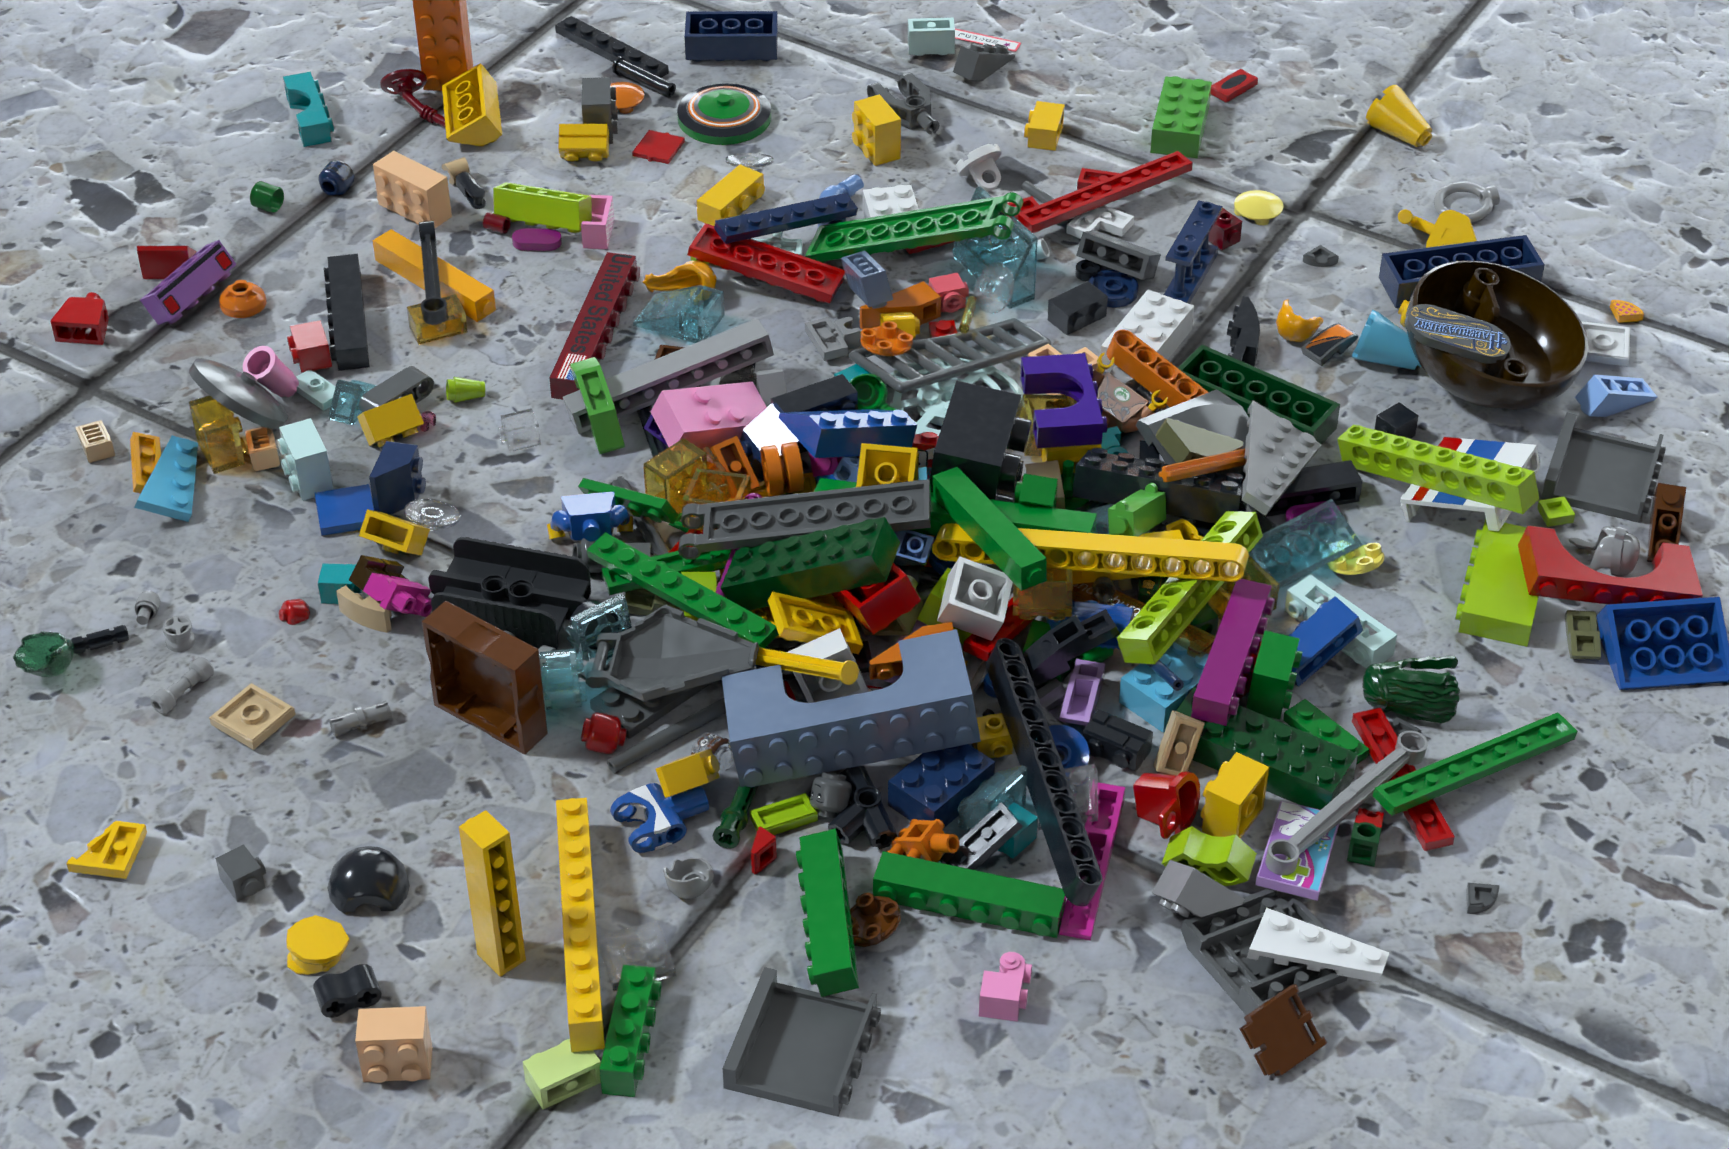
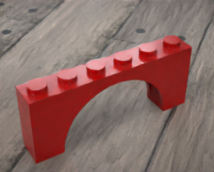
[1518,526,1703,605]

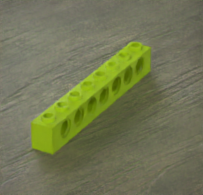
[1337,424,1539,514]
[1117,511,1263,664]

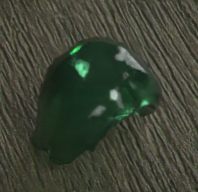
[13,631,75,678]

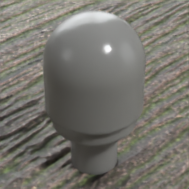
[135,591,160,625]

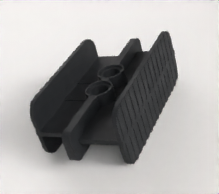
[428,537,591,650]

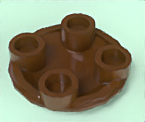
[850,893,901,947]

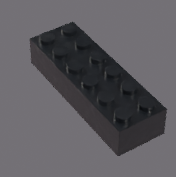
[1072,448,1247,524]

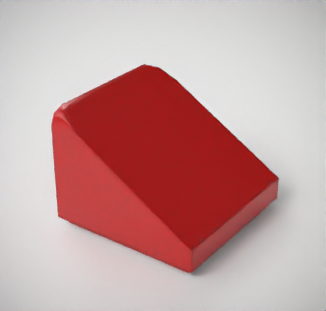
[751,826,777,875]

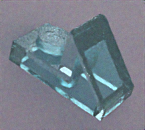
[329,380,376,425]

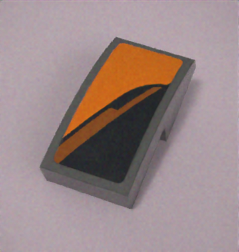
[1301,322,1358,366]

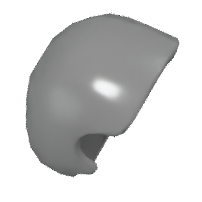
[663,857,714,899]

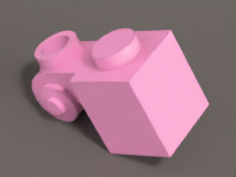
[979,952,1032,1022]

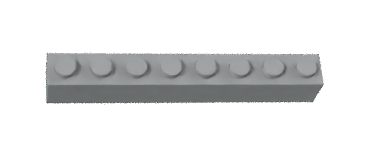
[563,318,774,434]

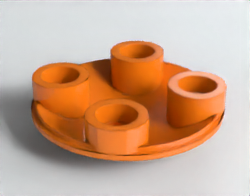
[611,82,644,114]
[860,321,913,356]

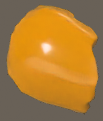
[1276,299,1323,342]

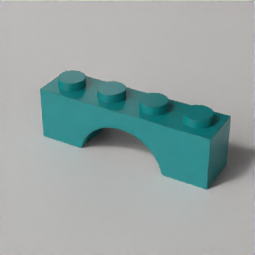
[283,71,334,147]

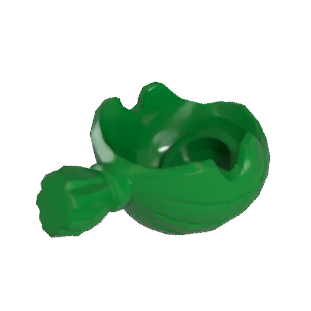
[850,374,898,411]

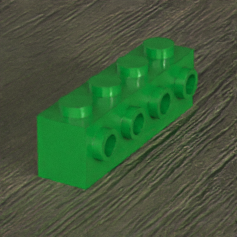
[599,964,662,1097]

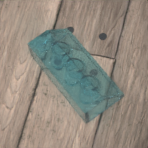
[1244,499,1362,592]

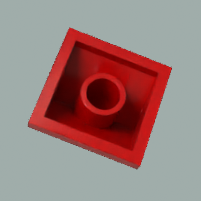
[137,246,197,279]

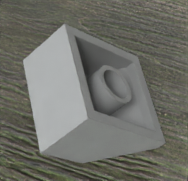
[1152,860,1245,917]

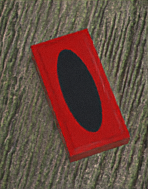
[1211,69,1258,103]

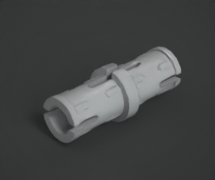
[329,701,392,737]

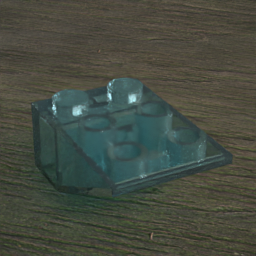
[633,285,725,343]

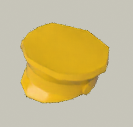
[286,915,350,975]

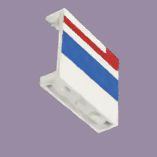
[1400,437,1540,531]

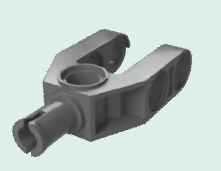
[867,72,940,134]

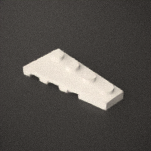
[1247,908,1389,983]

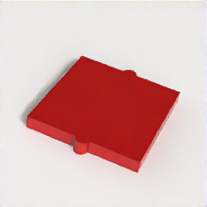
[632,130,685,164]

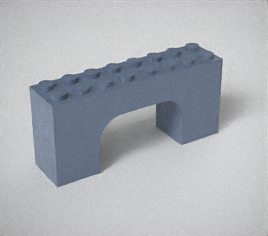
[722,629,981,787]

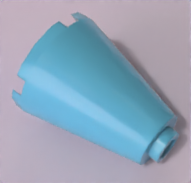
[1351,310,1422,370]

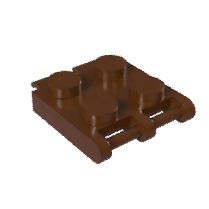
[1240,984,1327,1076]

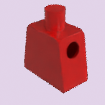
[50,292,109,345]

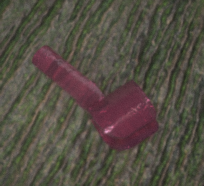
[420,411,436,432]

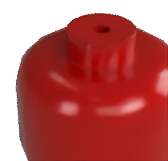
[279,599,310,625]

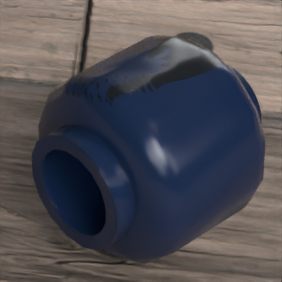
[318,160,355,195]

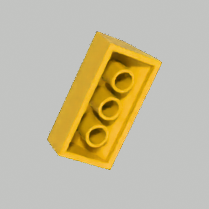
[442,63,502,147]

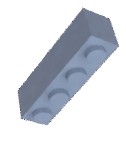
[841,251,893,309]

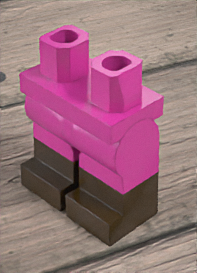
[349,555,432,617]

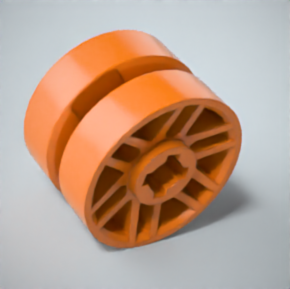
[761,441,804,496]

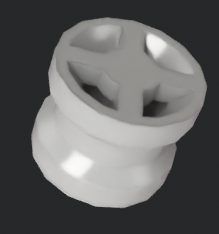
[162,616,195,652]

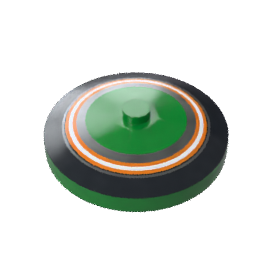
[677,83,771,145]

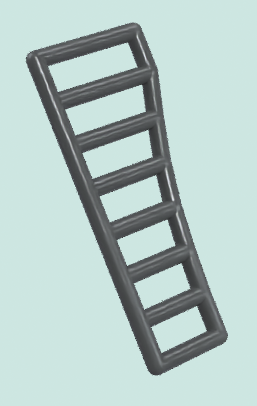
[849,318,1051,393]

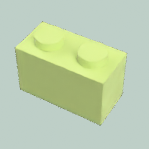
[522,1039,601,1110]

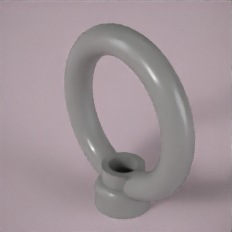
[1434,182,1500,223]

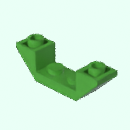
[569,357,625,454]

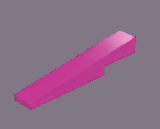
[1059,782,1125,941]

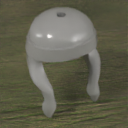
[1569,526,1640,576]

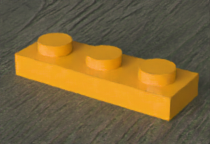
[130,432,161,494]

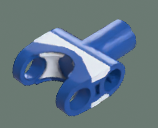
[610,783,709,853]

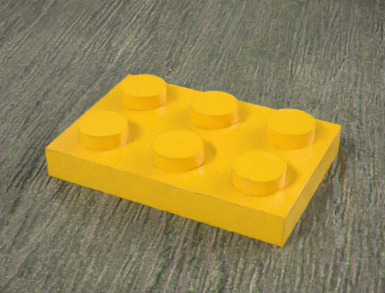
[768,592,863,654]

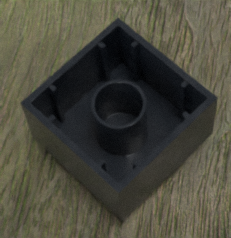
[930,380,1032,503]

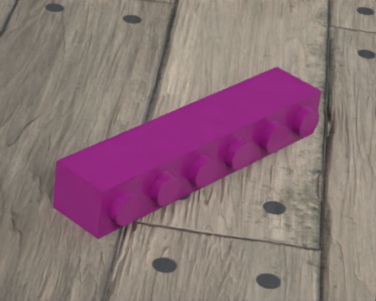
[1191,579,1275,726]

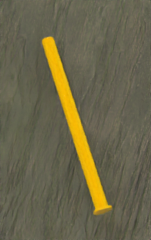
[755,648,859,685]

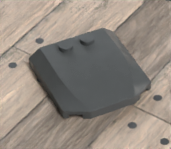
[1136,390,1249,478]
[1181,888,1348,1015]

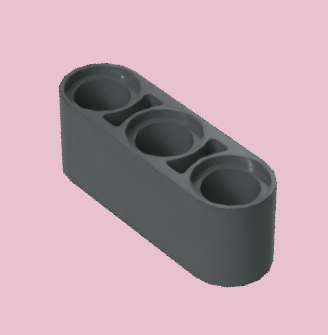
[359,366,434,412]

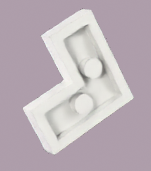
[1066,205,1134,239]

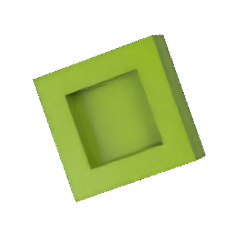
[1537,496,1575,527]

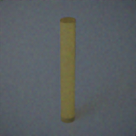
[959,296,977,334]

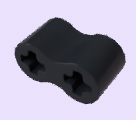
[313,964,382,1018]

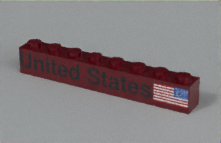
[549,252,640,400]

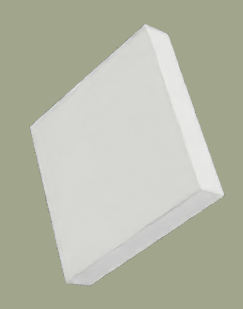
[1581,321,1630,367]

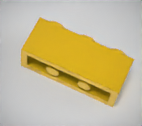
[697,165,765,226]

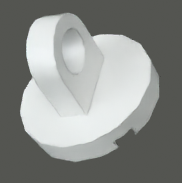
[955,144,1002,191]

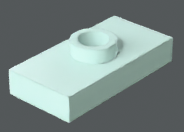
[296,370,344,411]

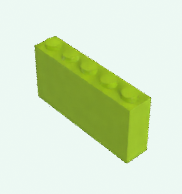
[1455,519,1539,647]

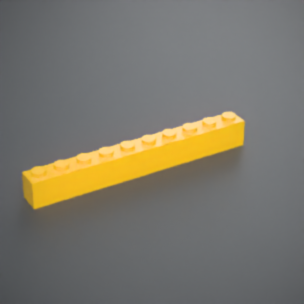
[556,797,605,1052]

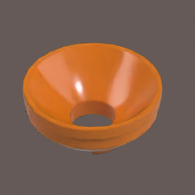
[219,280,267,318]

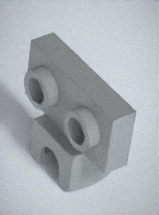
[805,317,861,361]

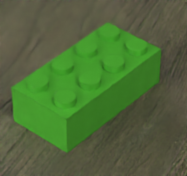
[1150,76,1212,159]

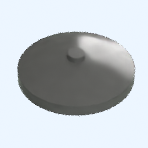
[189,358,288,430]

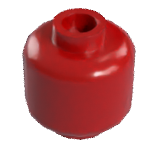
[581,712,626,754]

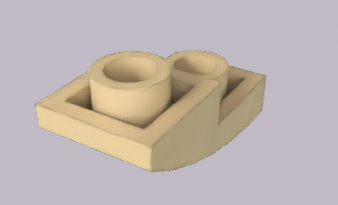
[336,585,392,633]

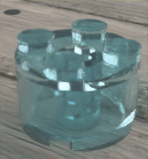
[540,648,588,711]

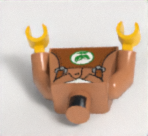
[1092,352,1168,433]

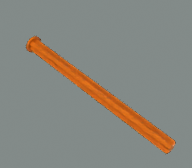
[1159,448,1247,483]

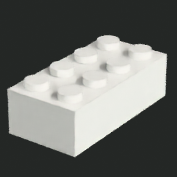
[1101,290,1194,373]

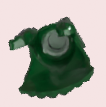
[1362,656,1460,723]

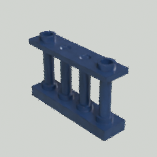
[1164,200,1223,304]

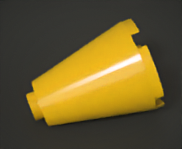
[1366,85,1432,147]

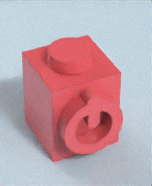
[929,272,969,313]

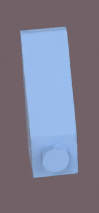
[1575,375,1657,417]

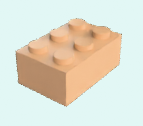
[373,151,452,228]

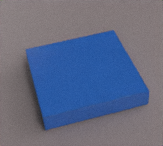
[315,484,374,536]

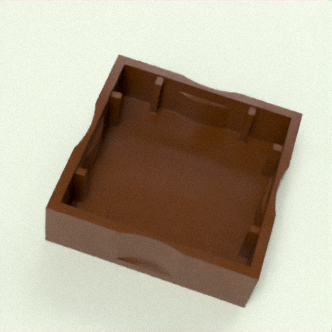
[422,601,548,755]

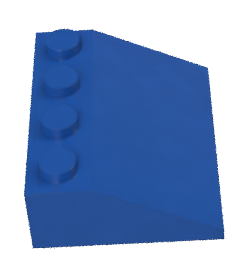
[778,409,917,458]
[1597,597,1729,690]

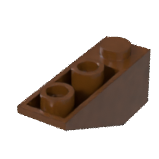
[1647,483,1686,562]

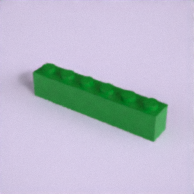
[796,829,859,997]
[873,851,1066,938]

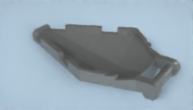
[586,605,759,701]

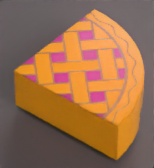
[1610,300,1644,323]

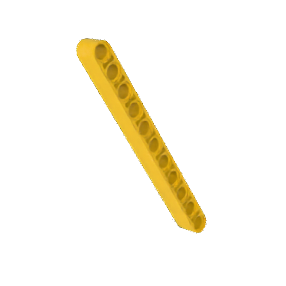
[932,523,1249,582]

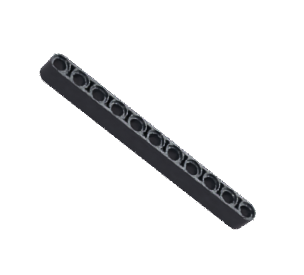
[986,638,1103,906]

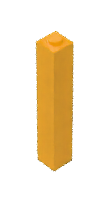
[372,229,496,322]

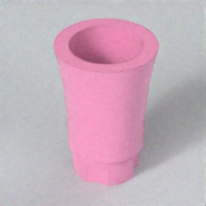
[243,346,299,397]

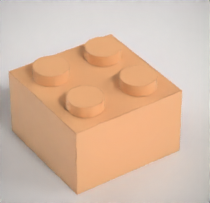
[355,1006,433,1083]

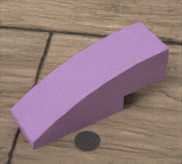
[1059,659,1105,726]

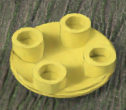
[1234,190,1283,225]
[1328,542,1384,575]

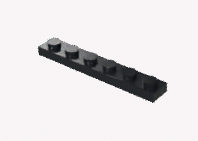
[555,16,669,78]

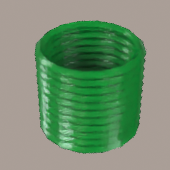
[250,181,284,213]

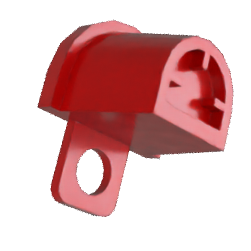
[1133,771,1200,839]

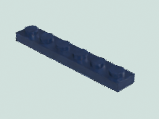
[714,193,858,244]

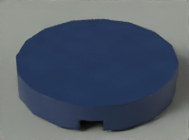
[1089,269,1139,308]

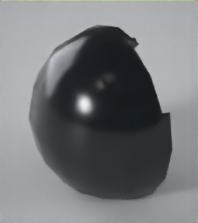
[327,846,410,913]

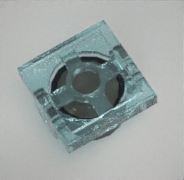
[565,594,632,661]

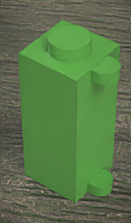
[1108,483,1166,537]

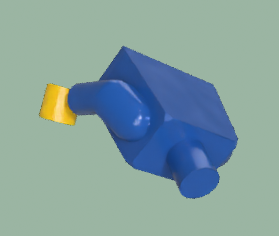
[547,491,633,542]

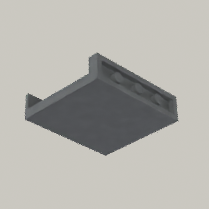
[1541,413,1666,523]
[722,967,881,1117]

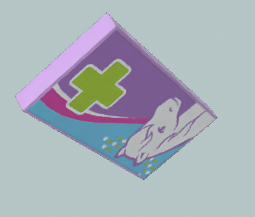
[1255,801,1340,901]

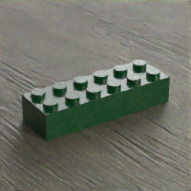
[1178,344,1340,444]
[720,517,900,610]
[1167,687,1358,810]

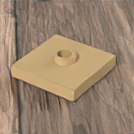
[209,683,296,750]

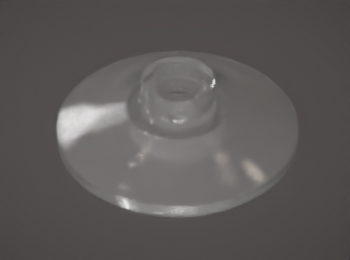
[725,153,774,171]
[974,263,1014,314]
[404,499,460,531]

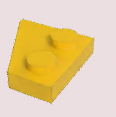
[66,821,147,879]

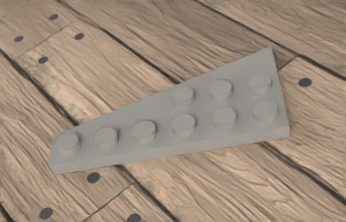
[1242,401,1322,516]

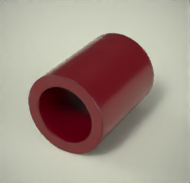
[483,212,511,234]

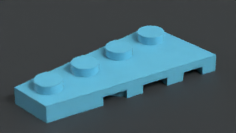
[134,435,198,522]

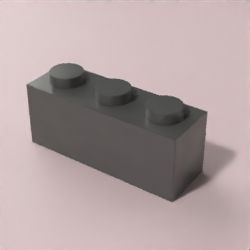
[1076,230,1161,280]

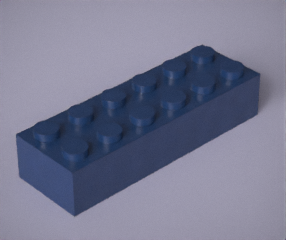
[1379,235,1545,308]

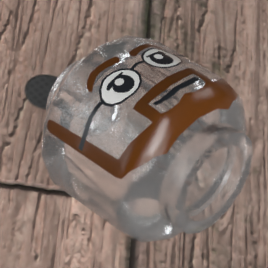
[691,732,734,775]

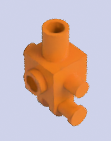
[887,819,959,862]

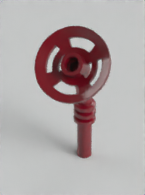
[380,69,445,128]

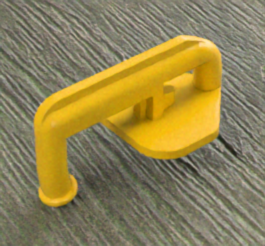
[1398,209,1477,248]

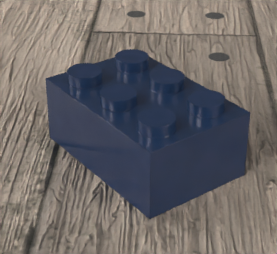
[888,744,995,828]

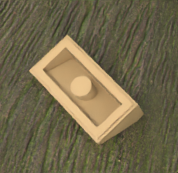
[1153,711,1205,775]

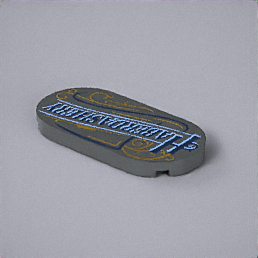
[1405,304,1510,364]

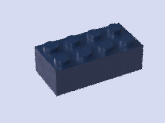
[684,11,778,61]

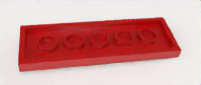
[687,223,845,303]

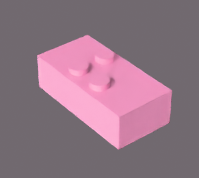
[650,382,767,453]

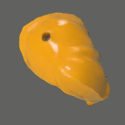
[643,260,717,305]

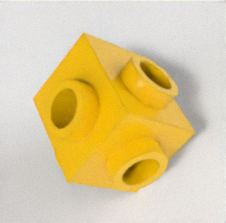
[972,713,1013,758]

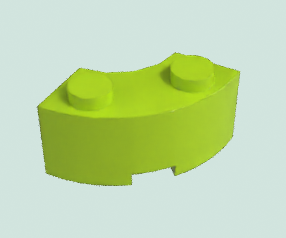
[1161,826,1257,886]

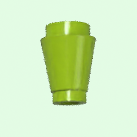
[446,377,485,403]

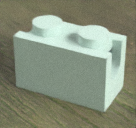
[908,17,955,56]

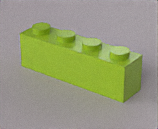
[493,182,592,233]

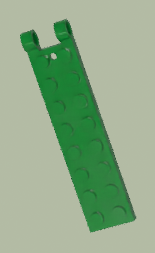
[805,192,1023,263]

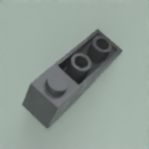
[953,43,1016,80]

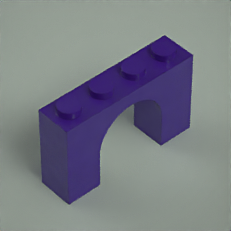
[1020,353,1107,449]

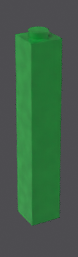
[933,467,1047,591]

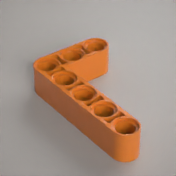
[1106,329,1209,407]

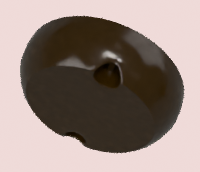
[1406,261,1588,410]

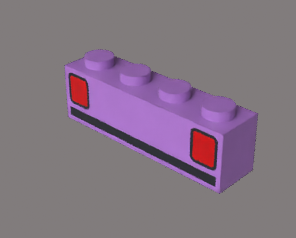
[140,240,237,325]

